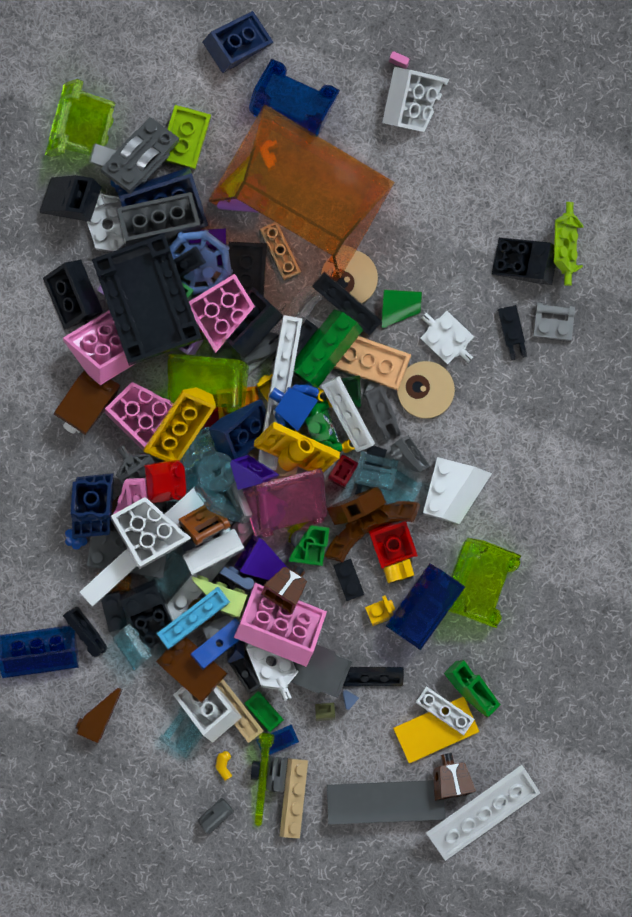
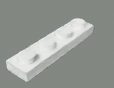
[321,376,375,452]

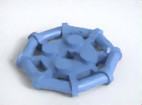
[169,229,233,295]

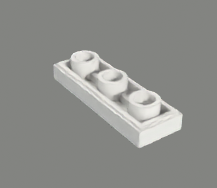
[415,686,475,735]

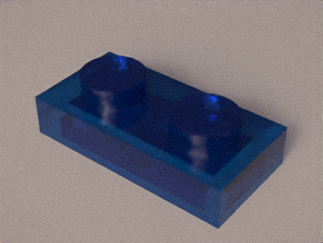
[256,724,299,757]

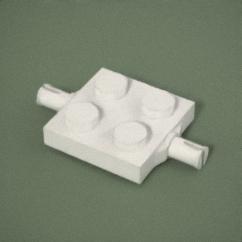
[420,311,474,364]

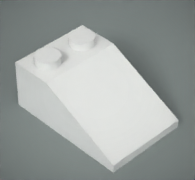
[173,686,242,742]

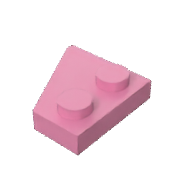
[113,478,148,514]

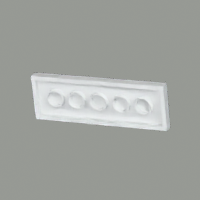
[426,765,540,861]

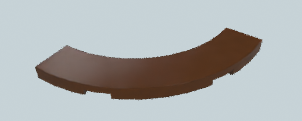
[324,501,421,562]

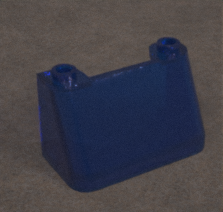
[249,59,340,141]

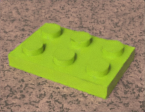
[165,105,211,170]

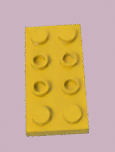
[254,422,340,476]

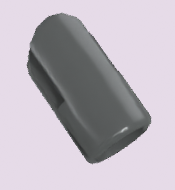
[266,756,288,793]
[198,798,234,834]

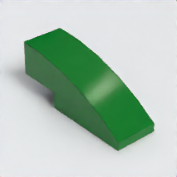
[444,660,501,717]

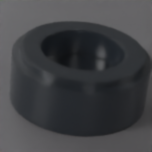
[251,760,261,781]

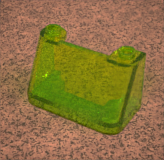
[167,354,249,413]
[442,538,521,628]

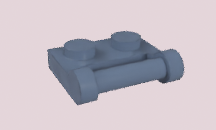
[221,566,255,591]

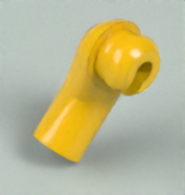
[215,751,232,781]

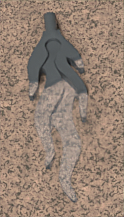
[231,268,333,375]

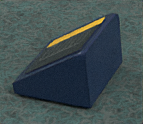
[227,640,245,663]

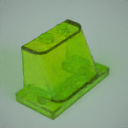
[45,79,116,157]

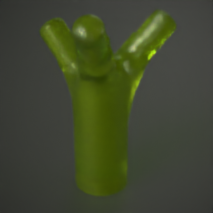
[284,516,310,543]

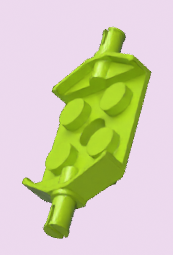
[554,202,584,286]

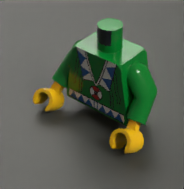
[305,398,355,453]

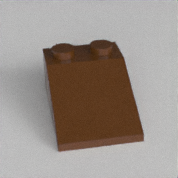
[54,370,120,435]
[156,637,228,703]

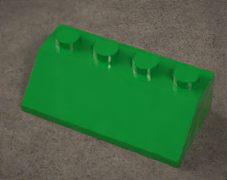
[293,309,363,388]

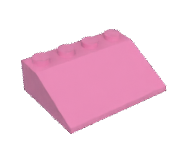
[63,310,134,385]
[234,583,327,667]

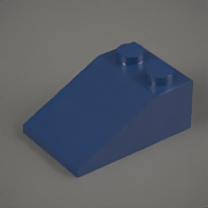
[202,11,273,73]
[209,399,266,462]

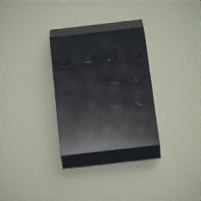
[92,234,202,366]

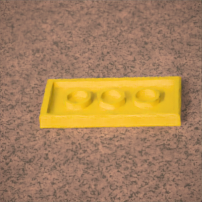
[393,697,480,763]

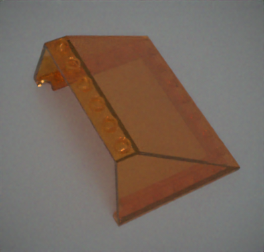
[208,104,395,279]

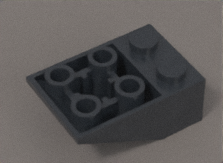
[40,175,102,222]
[492,237,556,285]
[120,579,173,651]

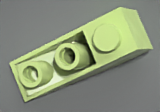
[192,575,248,620]

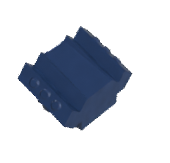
[71,473,114,538]

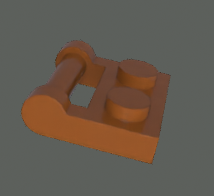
[178,502,231,545]

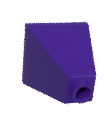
[234,535,289,580]

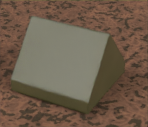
[315,703,335,721]

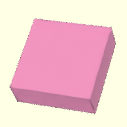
[389,51,410,69]

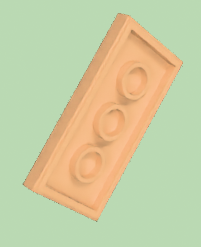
[334,336,411,391]

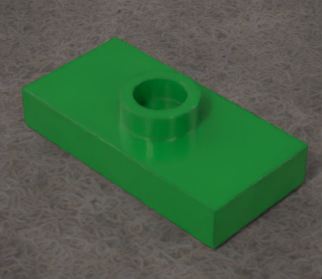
[244,691,284,733]

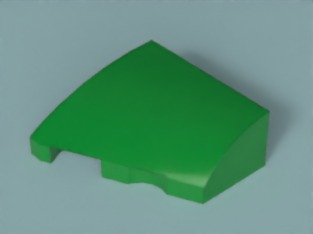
[381,290,422,328]
[288,525,330,566]

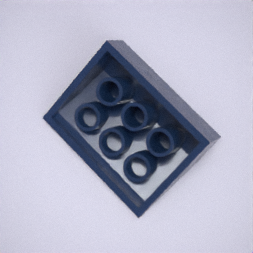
[117,167,208,228]

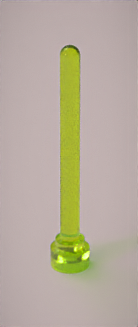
[255,733,275,826]

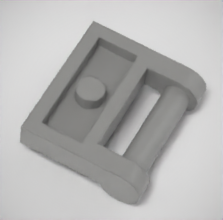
[533,303,575,341]

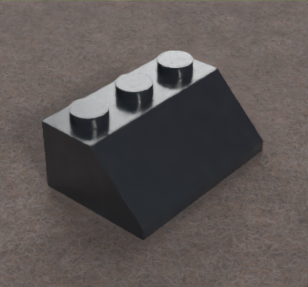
[43,259,103,330]
[226,287,283,358]

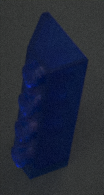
[386,563,465,650]
[0,625,79,678]

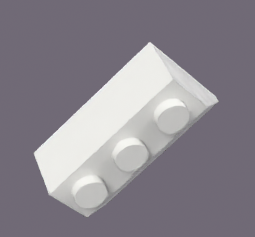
[183,528,245,577]

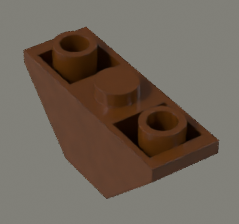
[326,485,386,525]

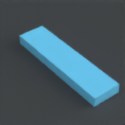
[157,587,230,649]

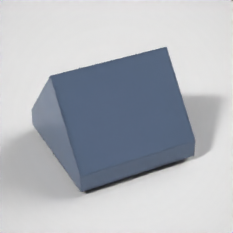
[343,690,359,710]

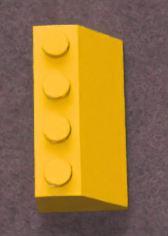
[143,387,216,461]

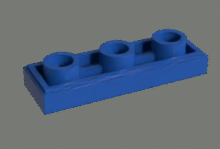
[191,618,239,670]

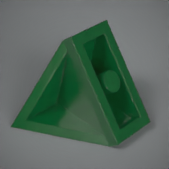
[341,375,361,410]

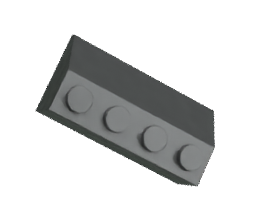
[117,192,201,247]

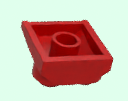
[144,460,186,503]
[369,521,418,569]

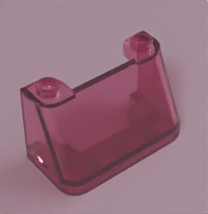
[243,468,327,538]

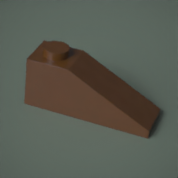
[75,688,123,743]

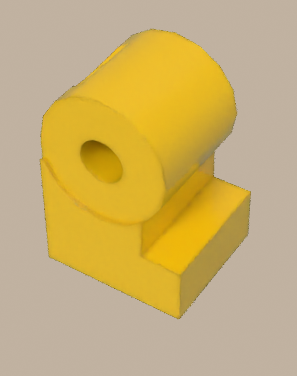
[383,559,415,583]

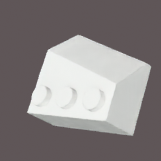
[422,457,492,524]
[111,497,191,569]

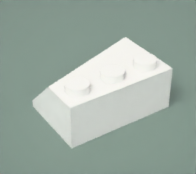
[382,67,449,132]

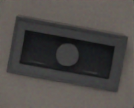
[229,650,261,694]

